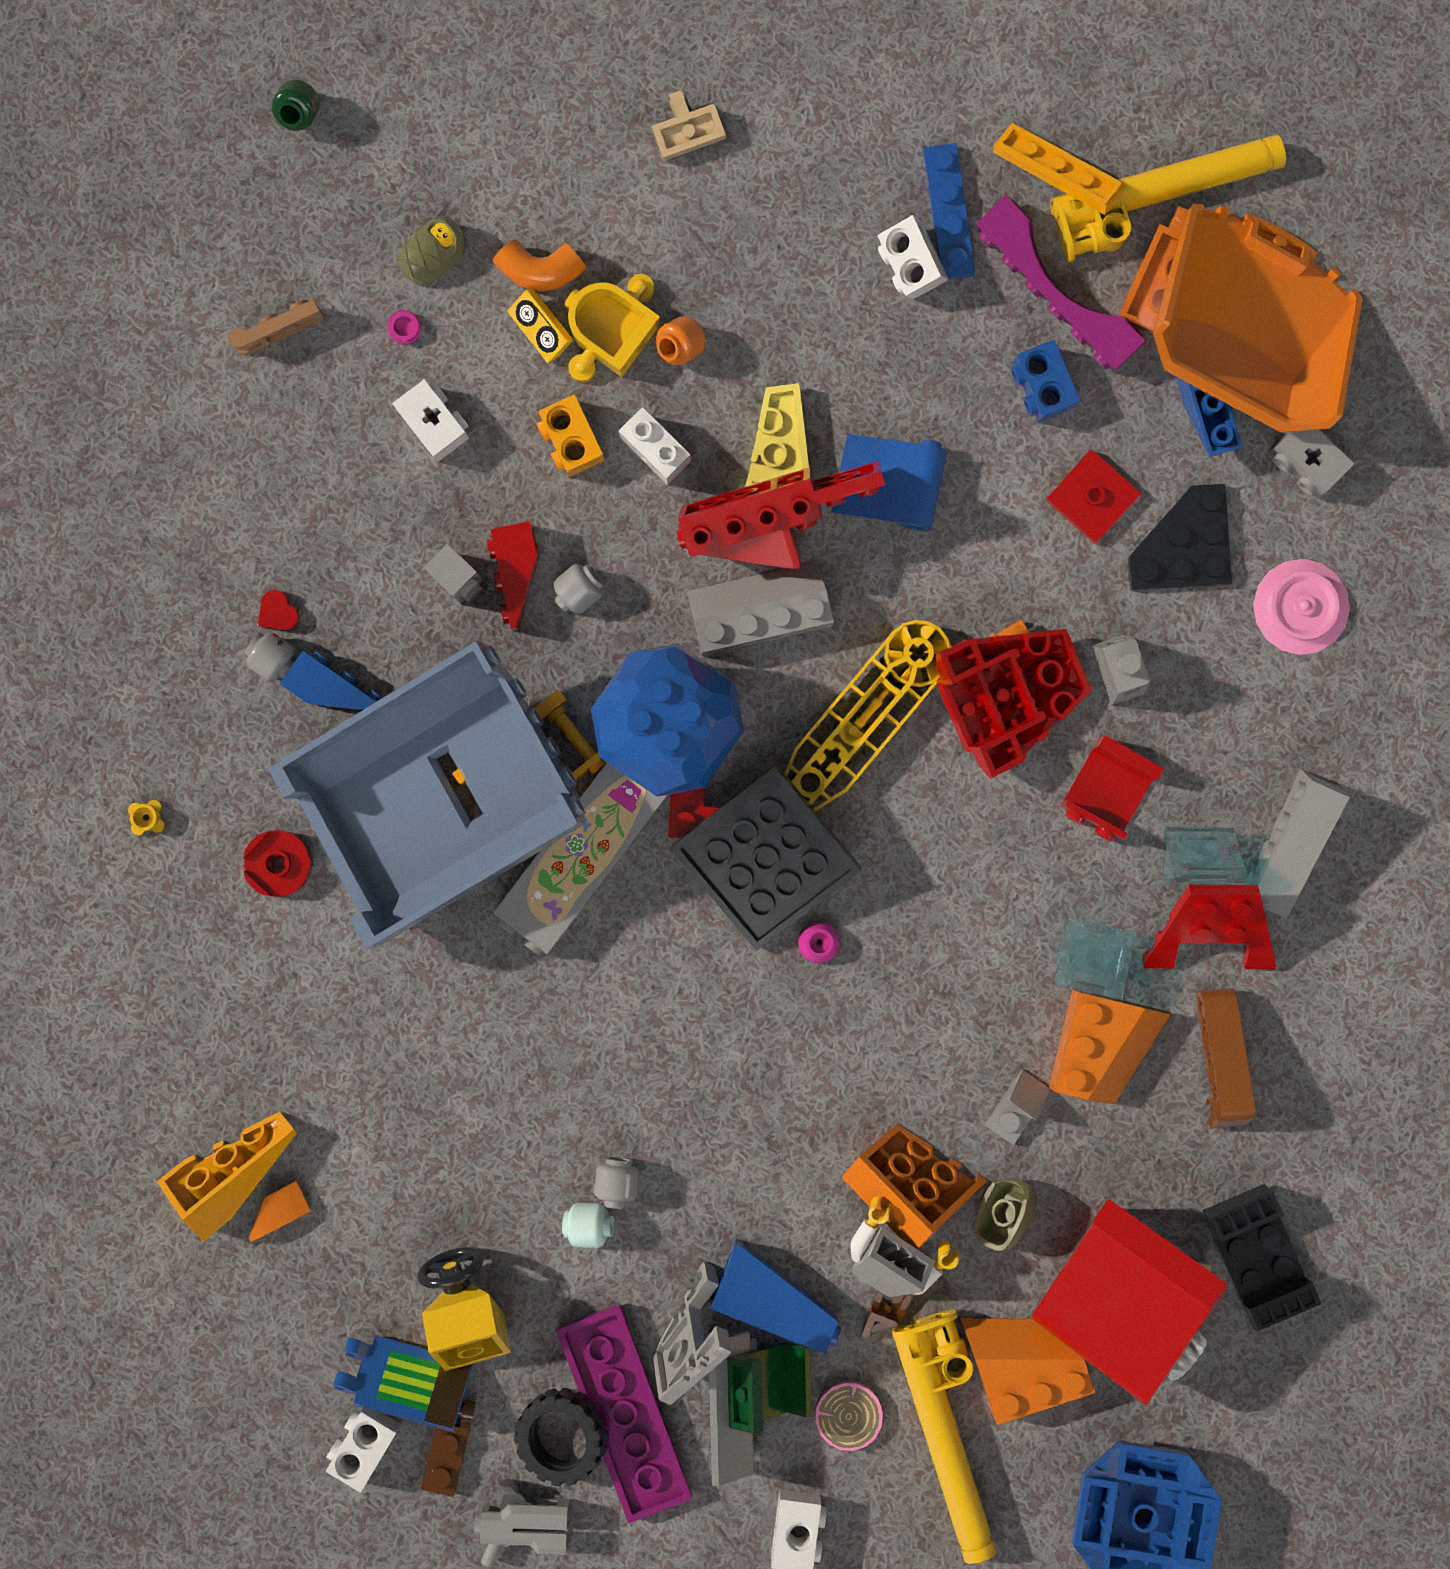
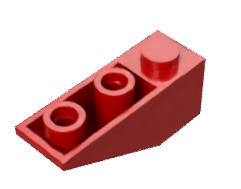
[487,521,540,631]

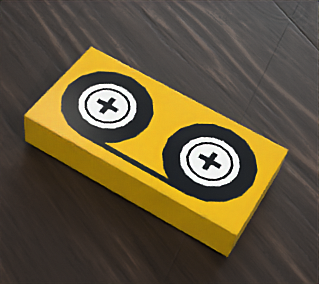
[507,288,573,363]

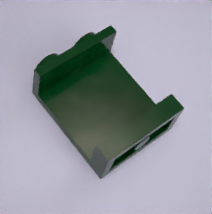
[727,1342,811,1434]

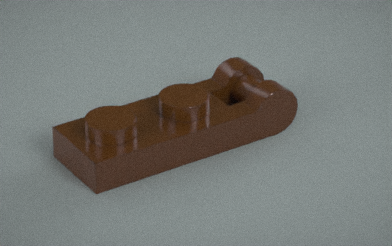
[421,1400,476,1497]

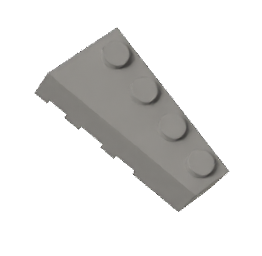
[1244,769,1350,919]

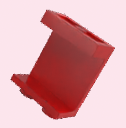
[1060,735,1164,842]

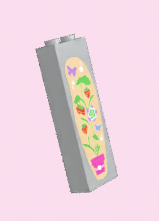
[493,763,669,955]

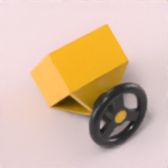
[417,1247,511,1371]

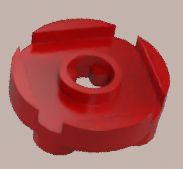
[243,830,313,897]

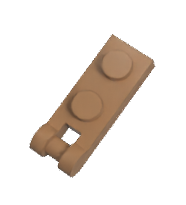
[228,300,325,355]

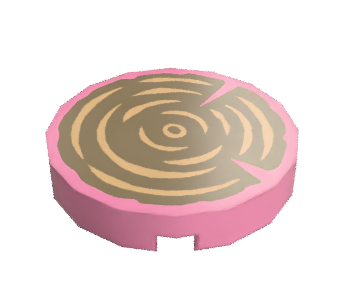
[815,1380,883,1451]

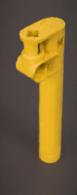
[1050,134,1286,263]
[892,1309,997,1564]

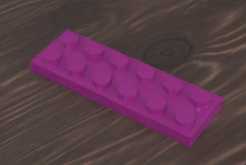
[556,1303,692,1524]

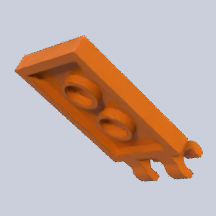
[1118,206,1189,334]

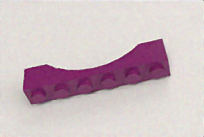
[976,194,1148,370]

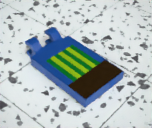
[333,1335,473,1432]

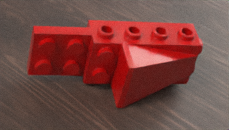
[676,461,885,569]

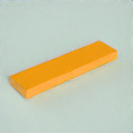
[993,122,1125,214]

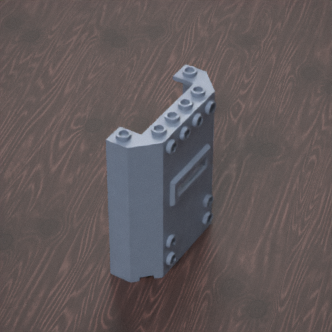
[268,641,586,949]

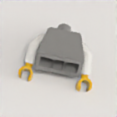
[850,1196,959,1297]

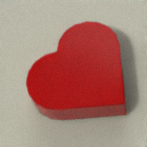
[257,590,300,631]

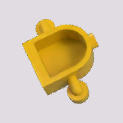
[565,274,661,383]

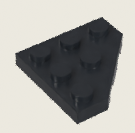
[1128,484,1232,591]

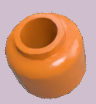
[656,316,706,366]

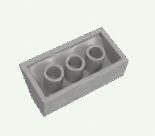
[687,561,834,656]
[708,1328,760,1486]

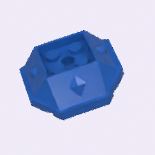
[1071,1440,1222,1569]

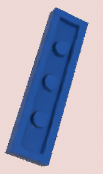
[923,143,975,280]

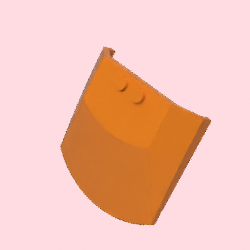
[1153,204,1363,432]

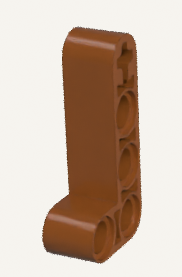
[1197,988,1255,1128]

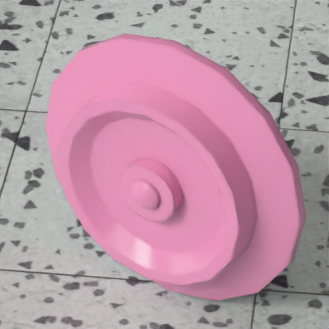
[1253,559,1350,655]

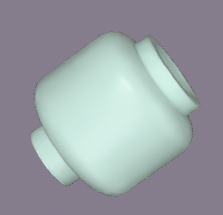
[562,1202,614,1248]

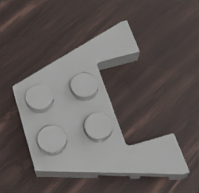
[653,1261,732,1405]

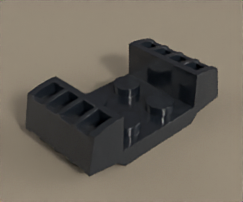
[1202,1184,1321,1331]

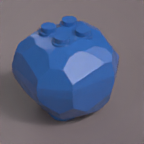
[591,643,744,797]

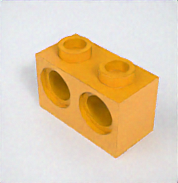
[536,394,605,477]

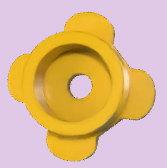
[128,800,165,836]

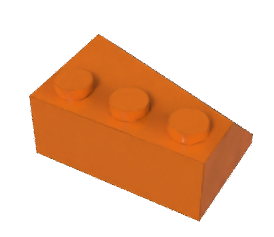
[1049,989,1171,1104]
[842,1124,988,1250]
[960,1318,1095,1425]

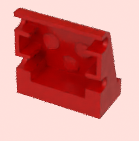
[1031,1198,1228,1407]

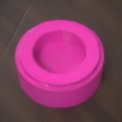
[387,310,422,345]

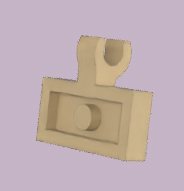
[652,90,726,161]

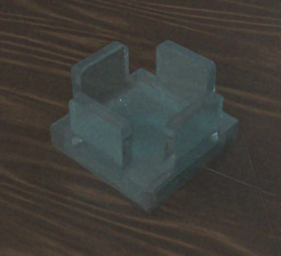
[1163,827,1247,890]
[1053,918,1136,1000]

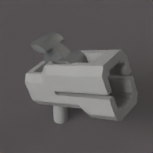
[474,1479,570,1568]

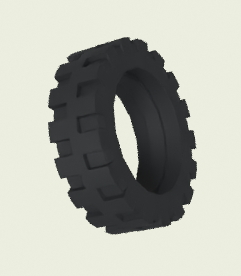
[514,1388,609,1486]

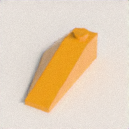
[157,1111,297,1242]

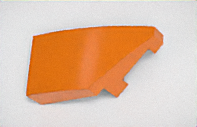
[248,1181,311,1242]

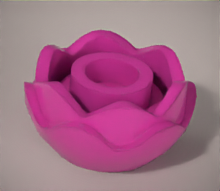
[798,921,840,964]

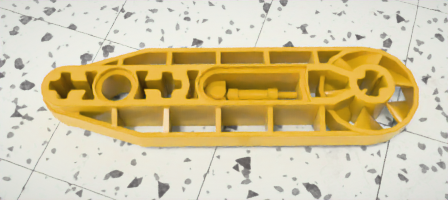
[784,620,951,811]

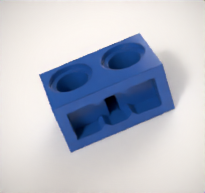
[1011,339,1080,423]

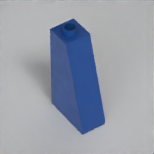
[711,1239,841,1354]

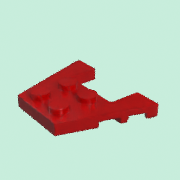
[1142,884,1276,969]

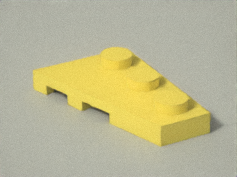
[745,383,809,487]

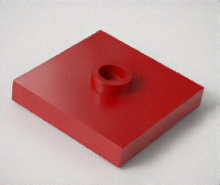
[1045,449,1141,544]

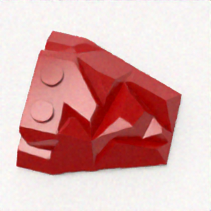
[936,629,1092,778]

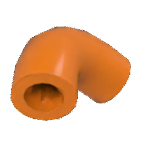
[493,239,587,292]

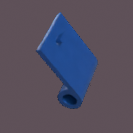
[831,434,947,532]

